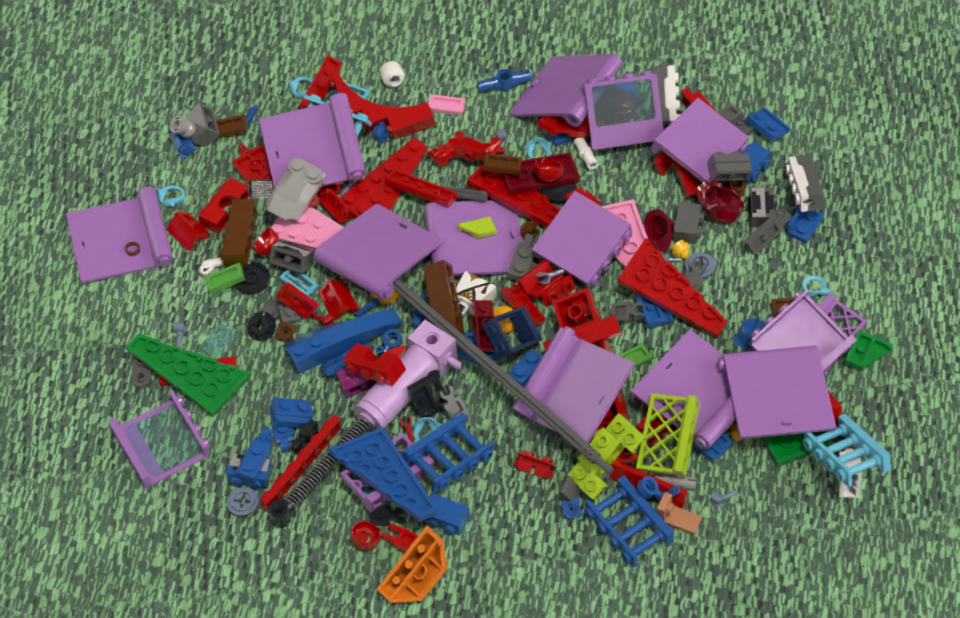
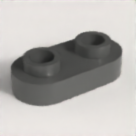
[132,357,152,389]

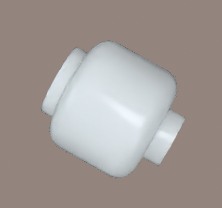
[380,61,405,88]

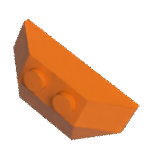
[377,526,448,603]

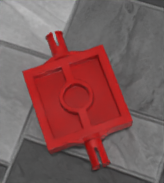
[232,143,273,186]

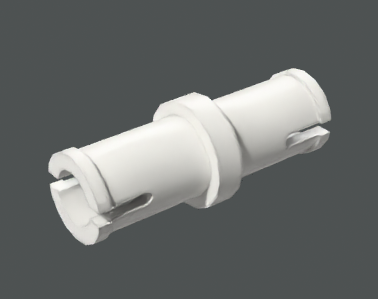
[574,137,599,170]

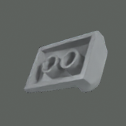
[266,158,327,222]

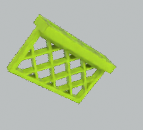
[636,393,700,478]

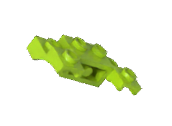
[567,413,647,501]

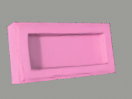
[428,95,466,115]

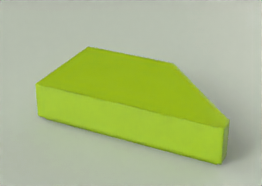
[457,217,497,239]

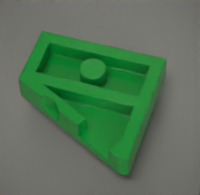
[844,330,894,371]

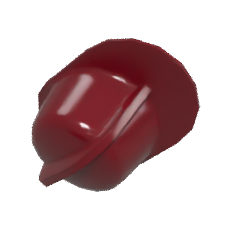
[644,209,674,253]

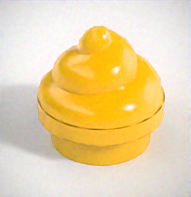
[671,240,690,259]

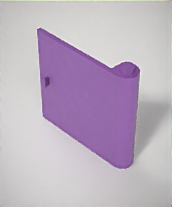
[509,54,623,127]
[259,93,366,188]
[66,187,173,284]
[423,200,523,276]
[313,203,444,300]
[512,326,635,443]
[630,330,736,449]
[718,345,836,439]

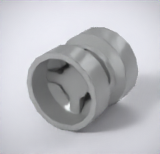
[170,116,196,138]

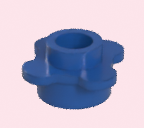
[373,122,389,143]
[561,498,583,520]

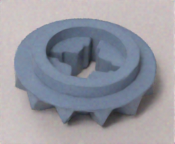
[685,252,716,279]
[227,487,259,517]

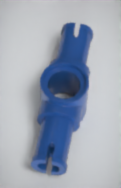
[477,69,532,92]

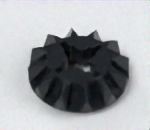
[246,311,276,341]

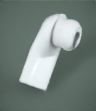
[199,257,224,276]

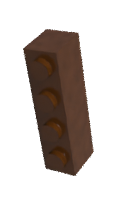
[220,199,258,267]
[423,260,465,335]

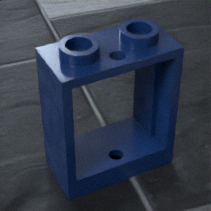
[482,306,543,360]

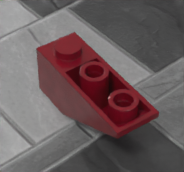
[468,300,496,352]

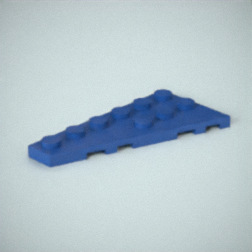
[329,427,438,522]

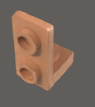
[657,492,702,534]

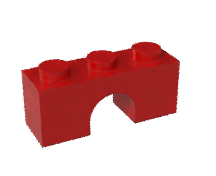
[198,178,250,234]
[342,343,406,386]

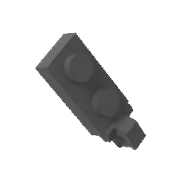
[744,208,792,255]
[507,233,534,280]

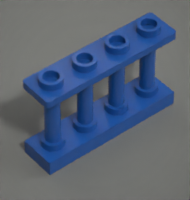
[402,412,495,493]
[584,476,674,568]

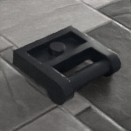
[407,370,446,418]

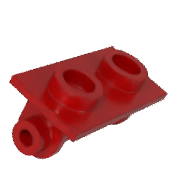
[318,188,354,223]
[537,274,576,308]
[514,450,557,479]

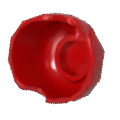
[535,158,563,182]
[253,227,279,256]
[350,521,382,550]

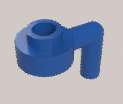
[375,329,403,357]
[637,476,680,501]

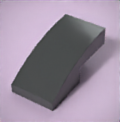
[717,103,756,136]

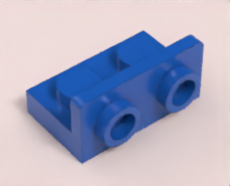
[785,205,824,244]

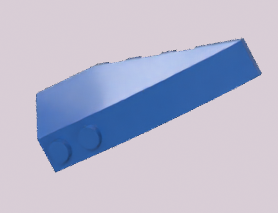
[283,308,402,374]

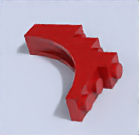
[330,70,436,140]

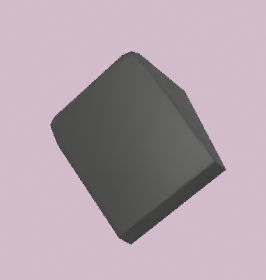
[560,476,581,502]

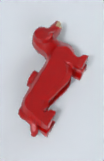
[427,131,505,167]

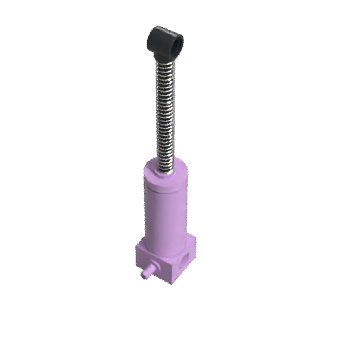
[269,320,462,528]

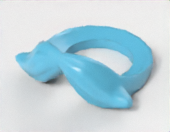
[288,76,313,99]
[524,137,551,159]
[157,185,185,207]
[802,276,832,298]
[411,417,442,441]

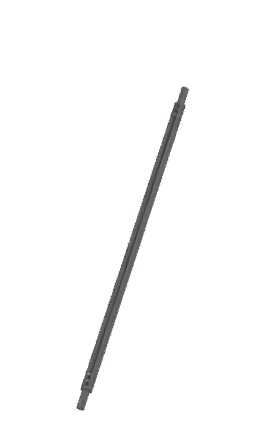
[393,278,614,474]

